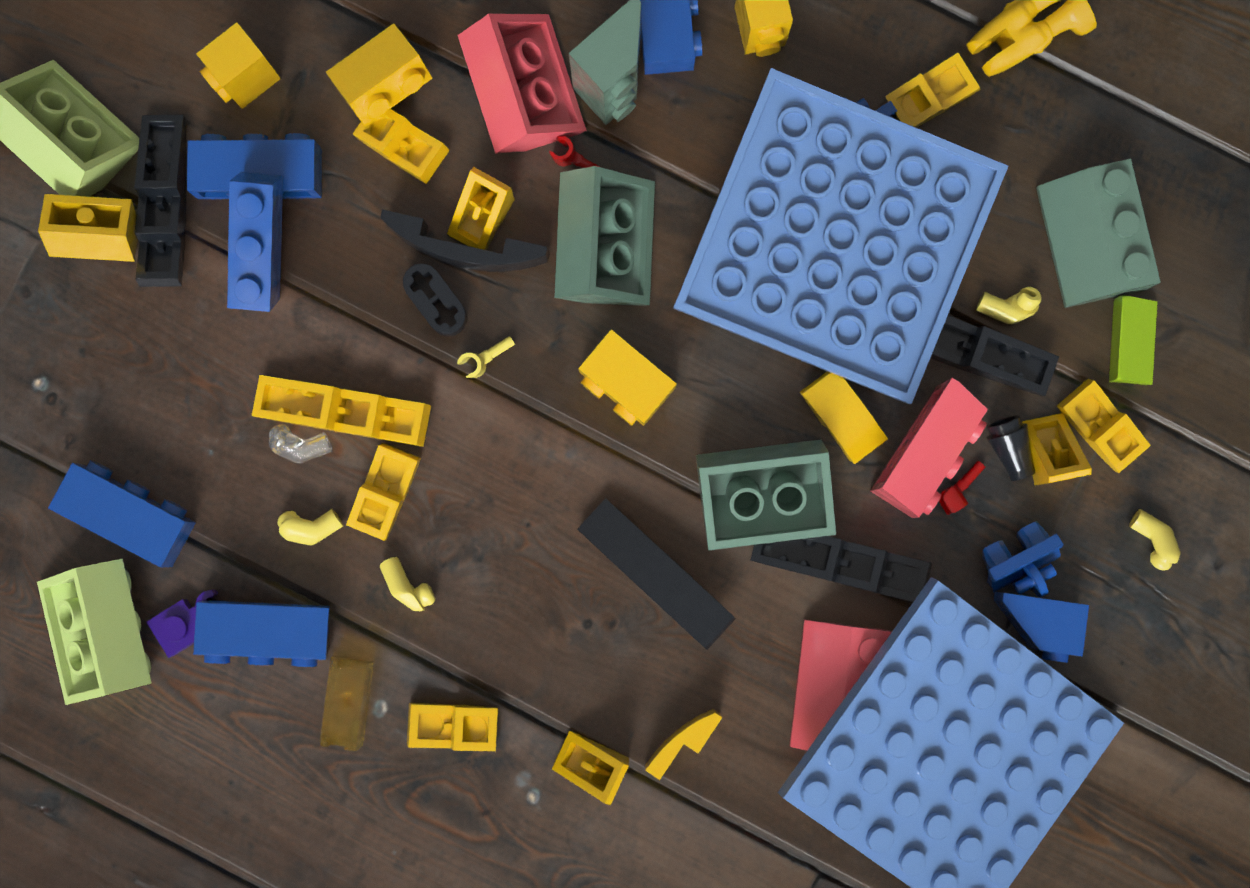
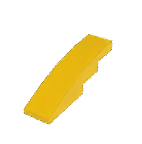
[252,375,431,447]

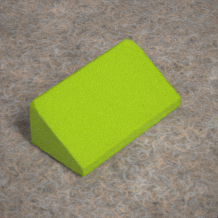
[1109,295,1157,385]

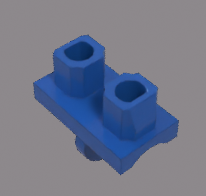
[982,521,1064,598]

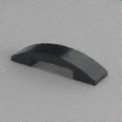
[380,209,550,272]

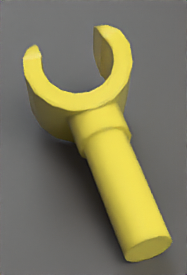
[457,336,515,378]

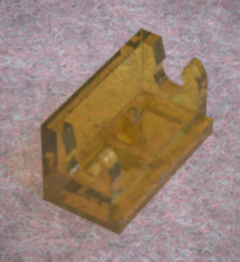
[320,656,374,751]

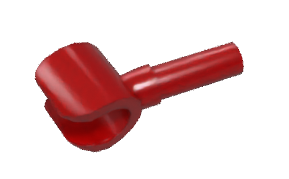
[549,136,602,168]
[939,461,985,515]

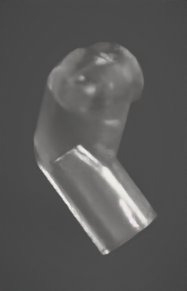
[268,425,333,464]

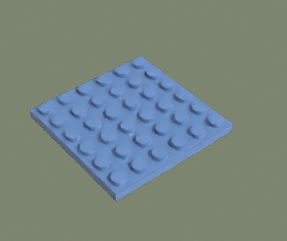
[673,68,1008,404]
[777,577,1124,888]

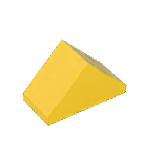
[447,167,515,250]
[1022,413,1092,485]
[552,731,629,805]

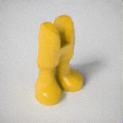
[966,0,1097,77]

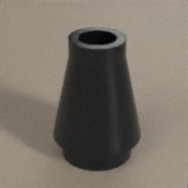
[987,415,1035,481]

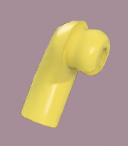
[976,287,1042,325]
[277,509,344,546]
[1129,509,1181,571]
[379,557,436,612]

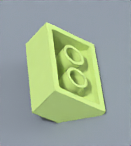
[0,60,140,197]
[37,559,152,705]

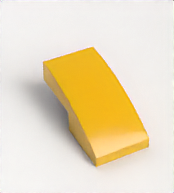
[885,53,980,128]
[353,109,450,184]
[800,371,888,464]
[1057,379,1151,473]
[346,442,421,541]
[407,703,498,751]
[645,709,722,780]

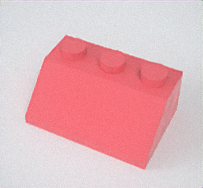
[457,14,587,154]
[870,378,988,518]
[790,620,892,750]

